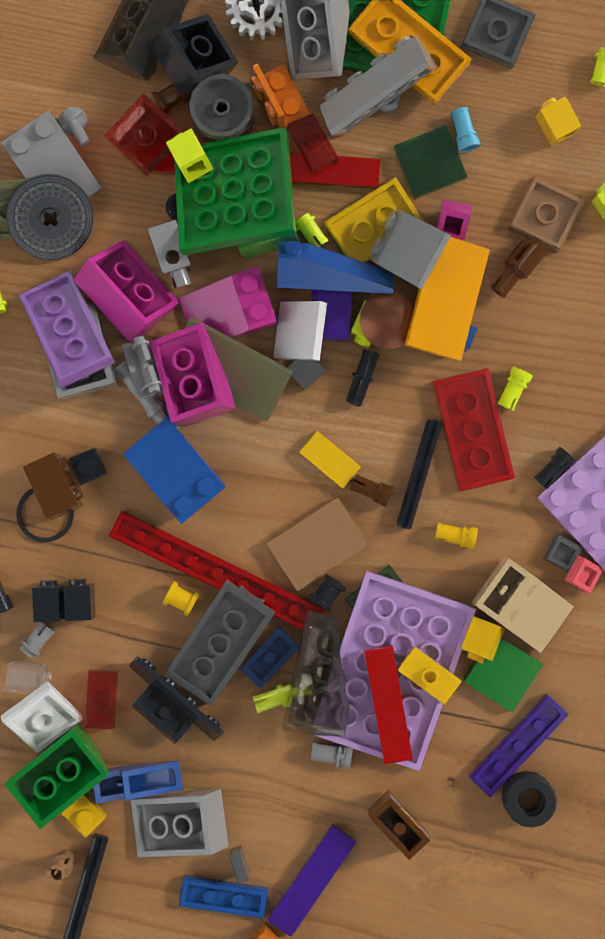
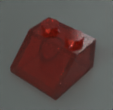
[104,93,184,177]

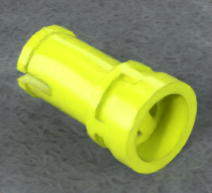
[497,366,533,411]

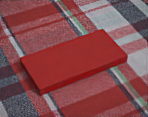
[432,368,515,492]

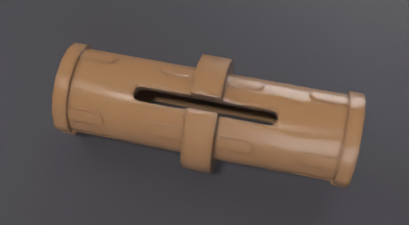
[46,850,75,884]

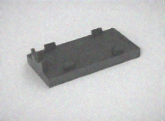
[164,580,275,706]

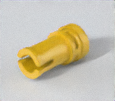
[434,522,478,550]

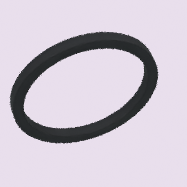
[16,489,74,542]

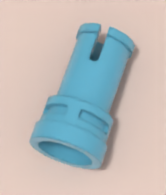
[451,107,481,153]

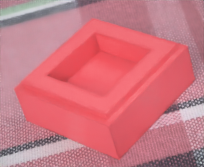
[564,555,603,594]

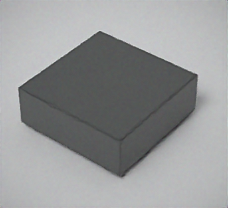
[287,360,326,390]
[543,534,583,572]
[229,846,250,883]

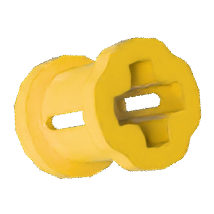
[163,581,200,617]

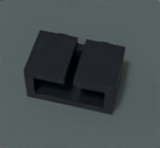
[32,579,96,623]

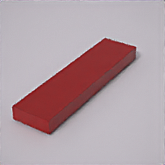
[364,645,413,765]

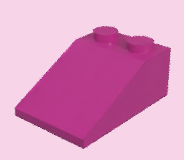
[179,267,277,340]
[150,323,236,427]

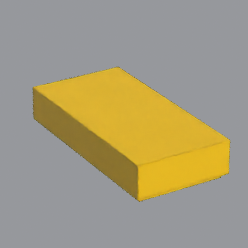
[299,431,361,489]

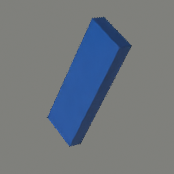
[179,875,268,919]

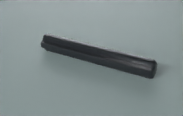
[396,419,442,530]
[63,833,108,939]

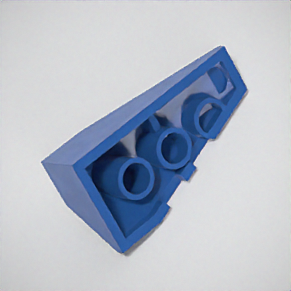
[277,241,394,294]

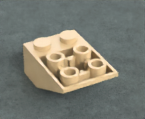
[471,557,574,653]

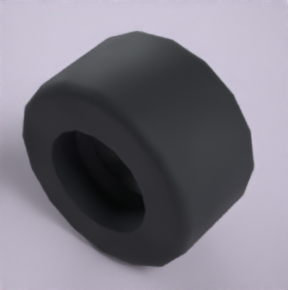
[502,771,557,828]

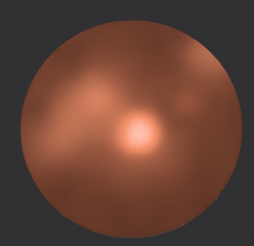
[360,291,414,349]

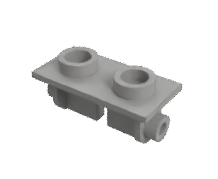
[121,336,163,399]

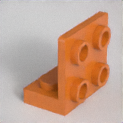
[250,63,310,129]

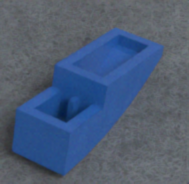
[93,760,183,804]

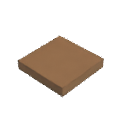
[508,175,585,252]

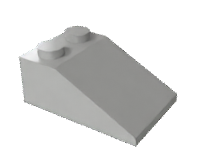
[281,0,350,80]
[1,110,102,220]
[370,208,451,289]
[131,789,229,857]

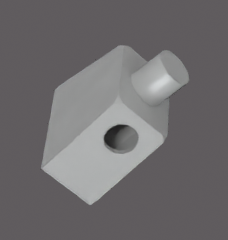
[148,220,191,288]

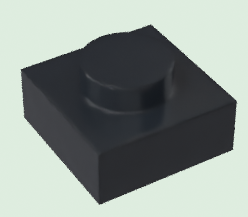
[68,448,108,485]

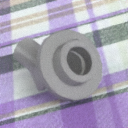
[59,107,90,147]

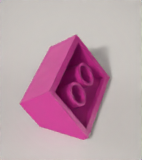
[73,240,180,343]

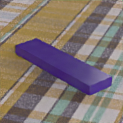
[469,693,569,798]
[268,824,356,937]

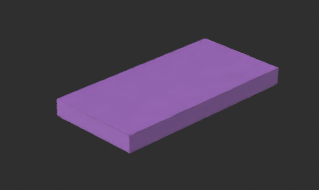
[19,271,115,388]

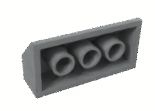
[319,36,438,136]

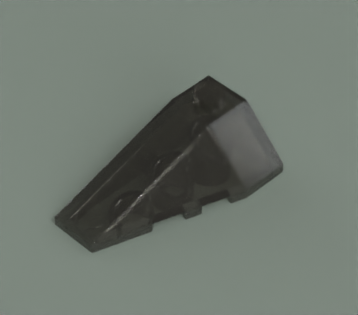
[282,611,349,737]

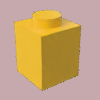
[535,96,582,147]
[461,616,505,664]

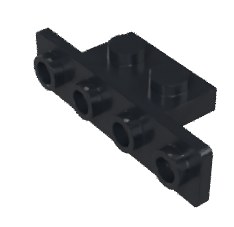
[129,656,224,744]

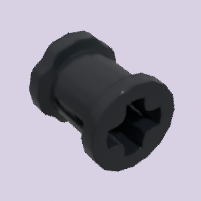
[309,573,347,611]

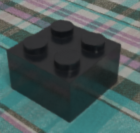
[151,14,238,96]

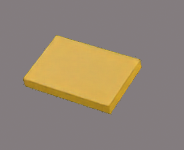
[324,177,423,263]

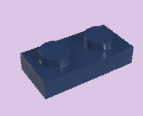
[240,627,300,689]

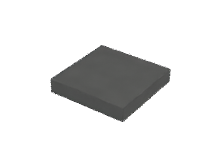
[461,0,536,69]

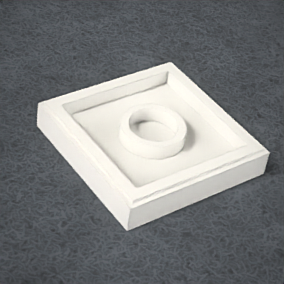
[273,301,327,361]
[1,681,83,753]

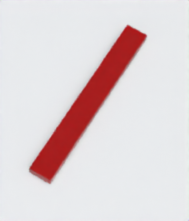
[152,143,381,189]
[109,510,326,636]

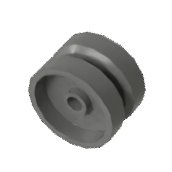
[189,74,255,143]

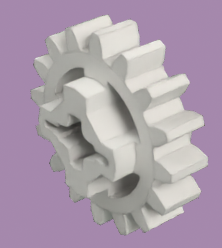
[226,0,283,40]

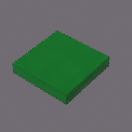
[463,638,543,713]

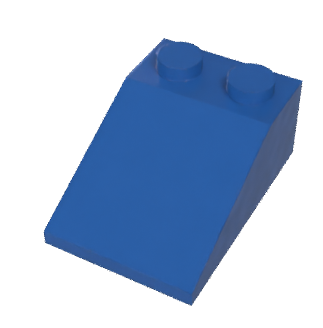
[123,417,226,524]

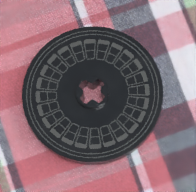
[6,174,93,260]

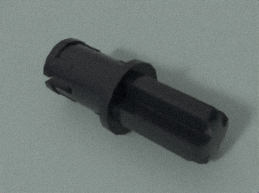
[346,349,380,407]

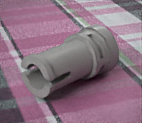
[311,742,353,769]

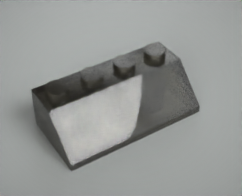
[93,0,189,81]

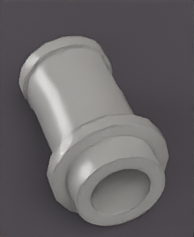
[20,622,55,659]

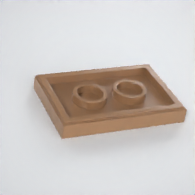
[266,497,369,591]

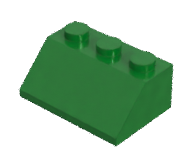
[4,723,110,830]

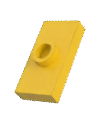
[397,646,462,705]

